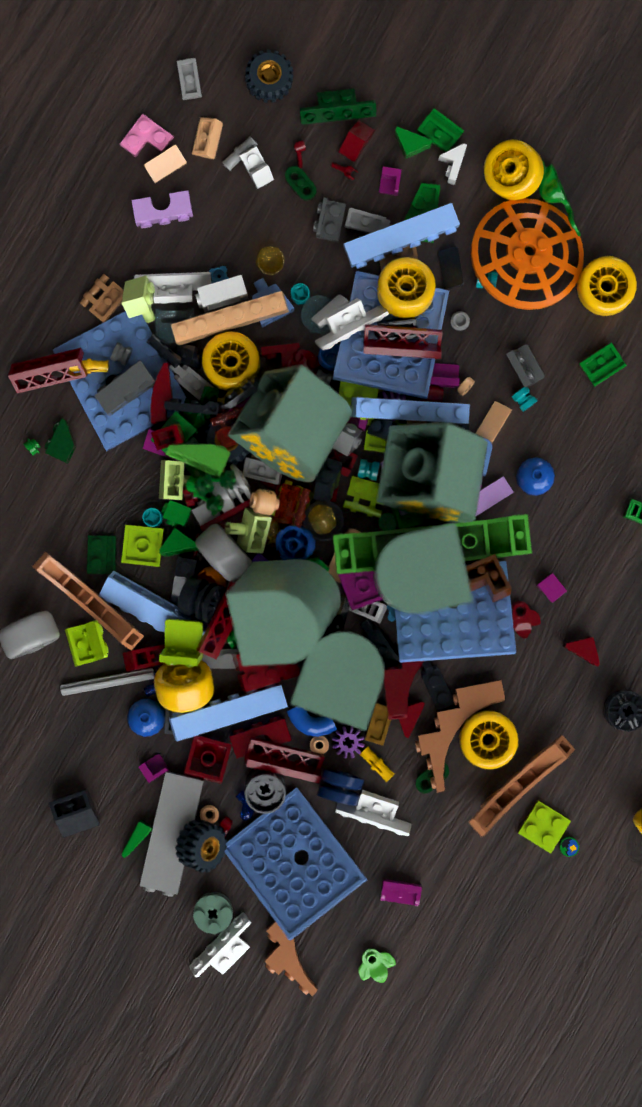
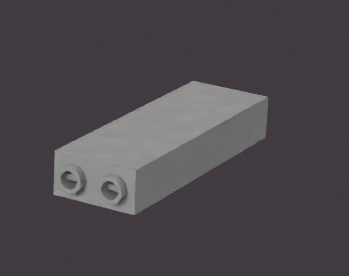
[140,771,204,897]

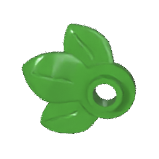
[358,948,396,983]

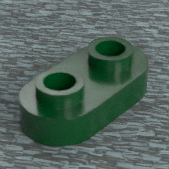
[285,166,316,201]
[415,763,449,794]

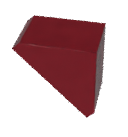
[338,120,375,163]
[151,423,185,450]
[563,637,600,667]
[399,701,425,738]

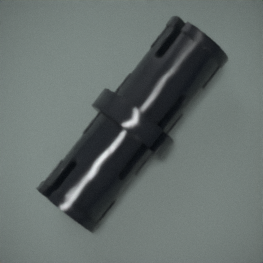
[147,333,183,368]

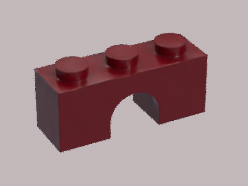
[230,716,292,759]

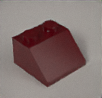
[184,735,232,784]

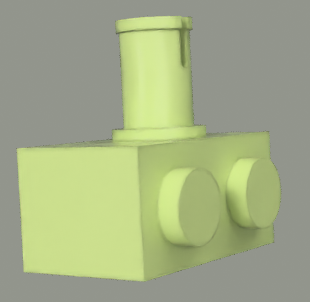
[122,276,156,323]
[159,460,192,500]
[225,508,272,553]

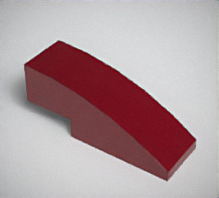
[150,362,173,424]

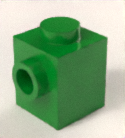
[161,500,193,527]

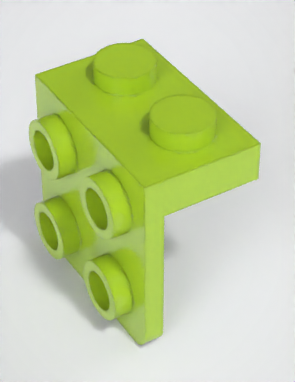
[159,618,203,667]
[65,620,108,667]

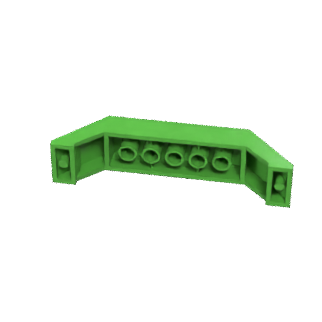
[333,514,532,574]

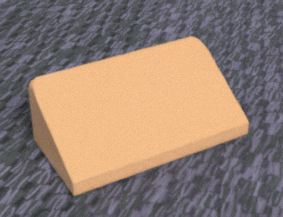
[192,117,223,159]
[144,145,187,183]
[475,401,512,443]

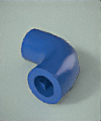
[286,706,337,737]

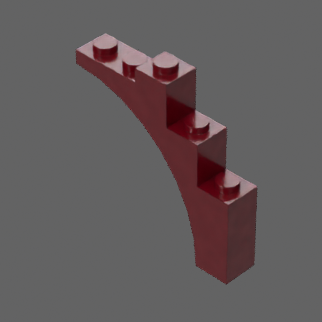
[383,661,424,720]

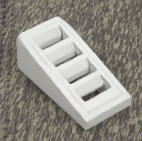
[348,601,387,624]

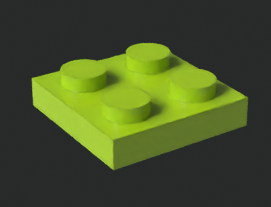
[121,525,164,567]
[518,800,571,854]

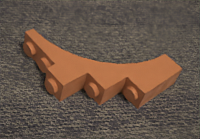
[33,552,144,651]
[415,680,505,793]
[469,735,575,837]
[265,920,318,996]

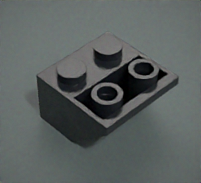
[49,788,100,838]

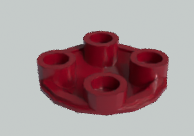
[286,349,320,376]

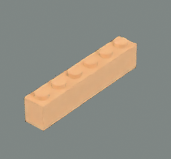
[171,291,289,345]

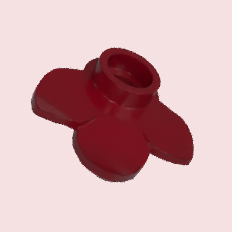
[511,601,541,639]

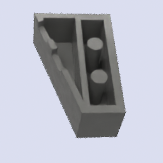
[94,360,155,417]

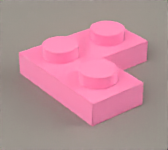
[120,114,174,157]

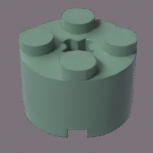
[193,892,233,934]

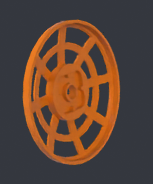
[471,198,584,310]

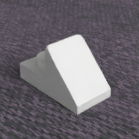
[439,144,467,185]
[239,146,274,189]

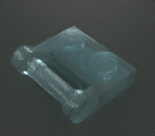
[155,309,194,343]

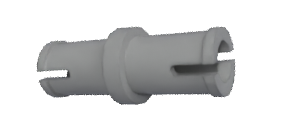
[222,136,257,171]

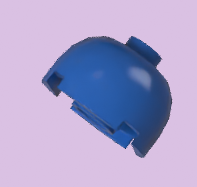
[516,457,555,496]
[276,525,315,560]
[127,698,165,737]

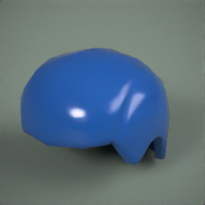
[317,344,340,371]

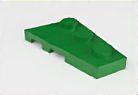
[404,183,440,243]

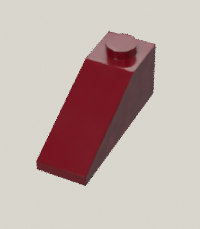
[122,644,165,672]

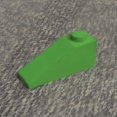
[166,444,231,478]

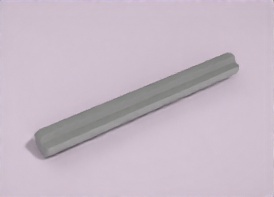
[60,668,155,696]

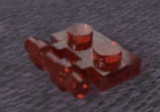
[210,405,245,449]
[273,483,310,528]

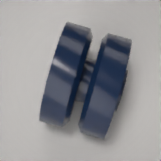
[317,769,364,806]

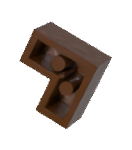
[465,554,511,602]

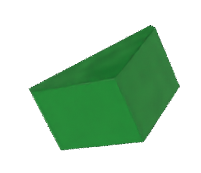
[395,127,432,159]
[159,528,199,557]

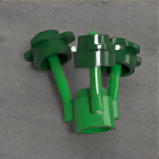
[186,470,236,516]

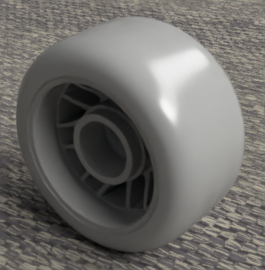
[195,524,252,582]
[0,611,60,659]

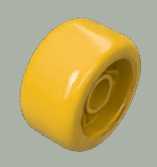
[484,140,544,200]
[577,256,637,316]
[377,257,436,318]
[202,331,260,391]
[154,660,214,713]
[459,710,518,769]

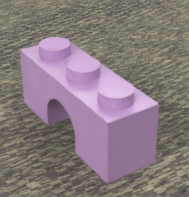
[132,190,193,228]

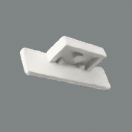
[134,272,211,304]
[315,298,389,350]
[335,790,412,836]
[189,912,251,978]

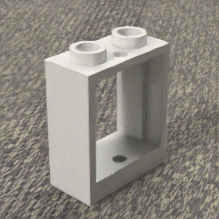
[195,275,248,312]

